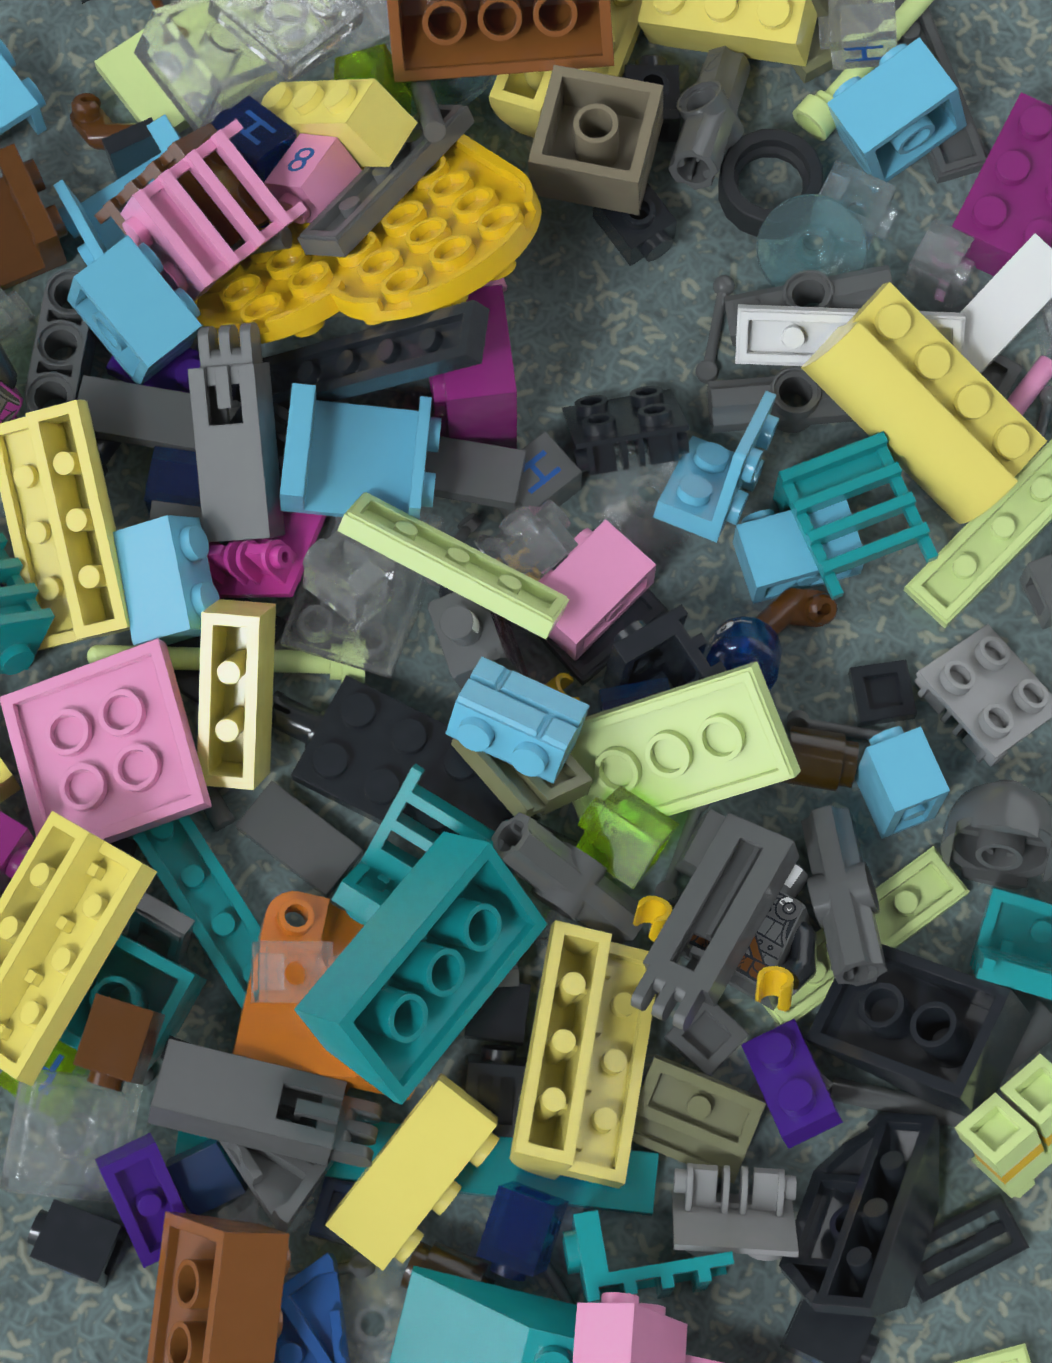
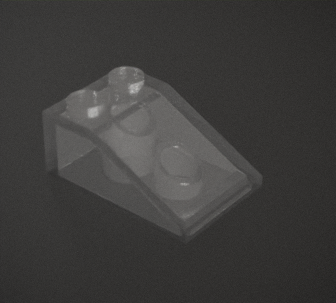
[134,0,341,131]

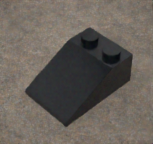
[805,944,1032,1117]

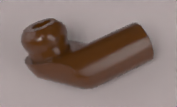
[70,93,137,150]
[750,588,838,643]

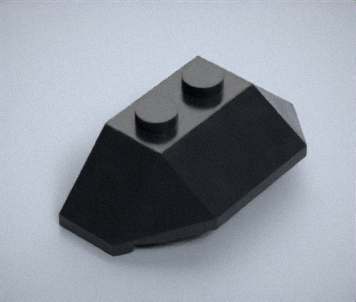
[779,1112,939,1317]

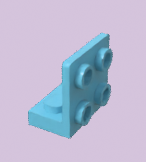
[653,391,780,543]

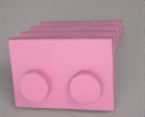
[120,119,307,301]

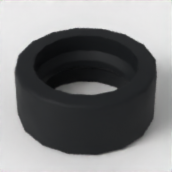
[718,129,823,238]

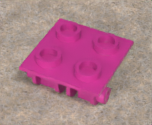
[207,511,326,598]

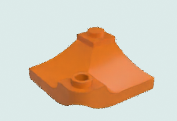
[232,891,417,1100]

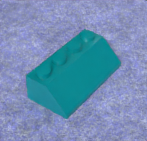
[294,832,548,1105]

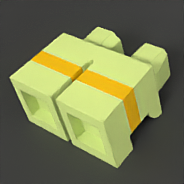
[955,1054,1052,1198]

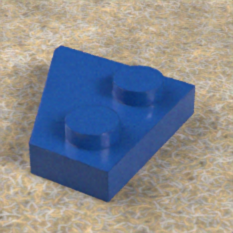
[274,1253,350,1363]

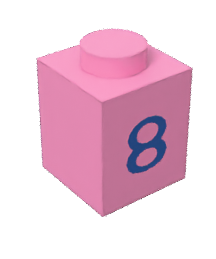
[264,133,362,224]

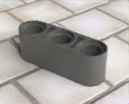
[25,269,97,412]

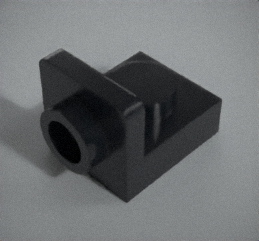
[466,1045,527,1138]

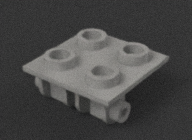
[914,624,1052,767]
[672,1163,799,1261]

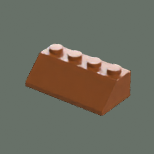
[387,0,614,83]
[147,1211,291,1363]

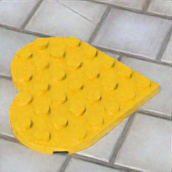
[194,114,542,347]

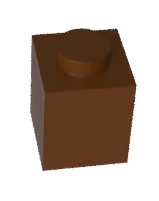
[73,993,165,1092]

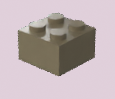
[528,65,663,215]

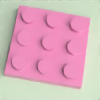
[0,638,212,843]

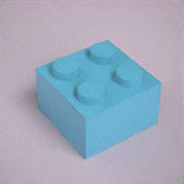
[827,37,967,188]
[67,235,202,385]

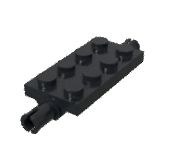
[272,675,586,852]

